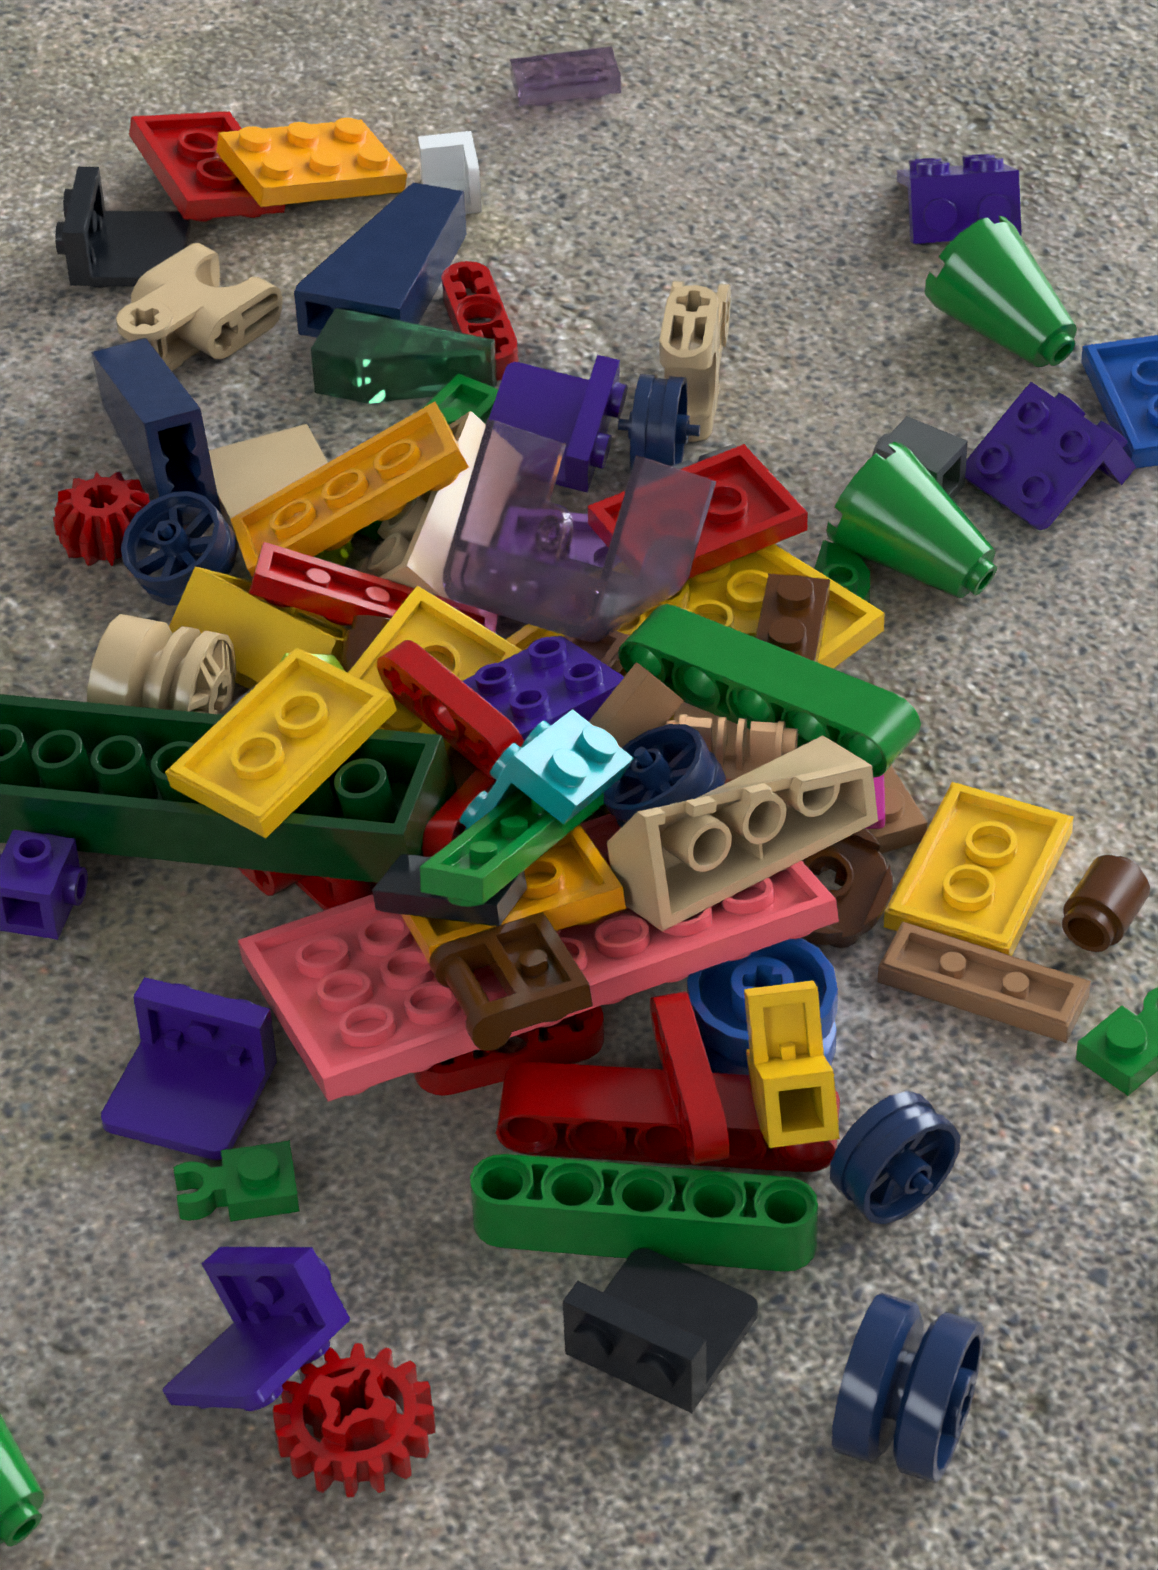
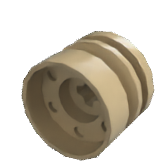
[87,614,236,714]

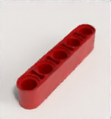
[496,1062,840,1172]

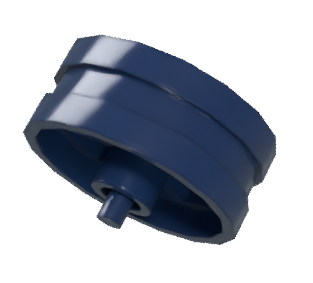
[618,374,700,479]
[121,491,238,606]
[604,724,726,828]
[830,1091,961,1224]

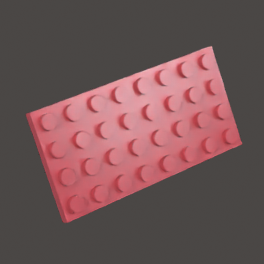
[238,783,839,1102]

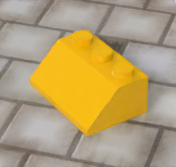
[169,566,350,689]

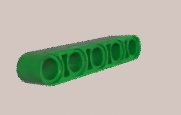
[618,604,921,778]
[470,1154,818,1272]

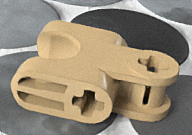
[116,243,283,371]
[659,281,731,442]

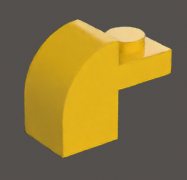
[744,981,840,1148]

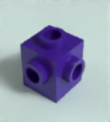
[0,829,88,940]

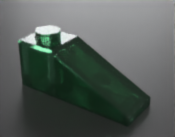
[311,308,497,404]

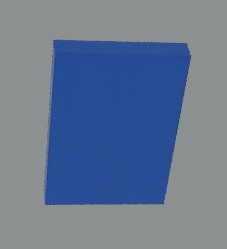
[1081,335,1158,469]

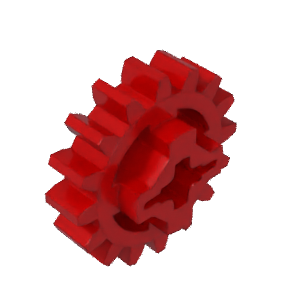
[273,1343,436,1497]

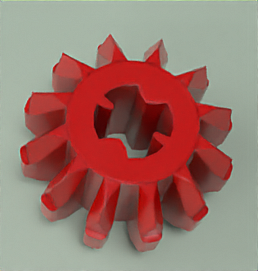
[53,471,150,566]

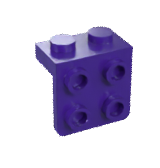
[897,154,1022,244]
[487,354,628,493]
[965,382,1136,530]
[463,636,624,741]
[101,977,277,1160]
[163,1247,351,1411]

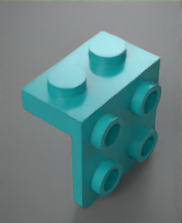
[459,709,634,831]

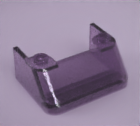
[443,419,716,643]

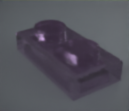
[510,46,621,106]

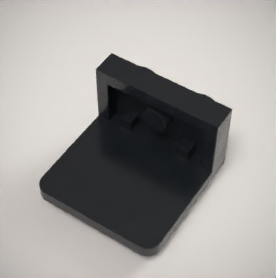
[55,167,191,288]
[563,1248,758,1413]

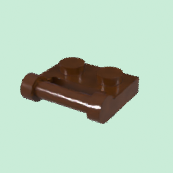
[429,912,593,1051]

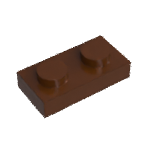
[756,573,830,662]

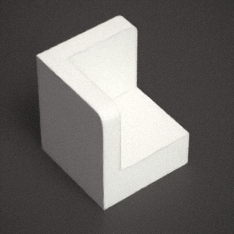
[418,131,482,214]

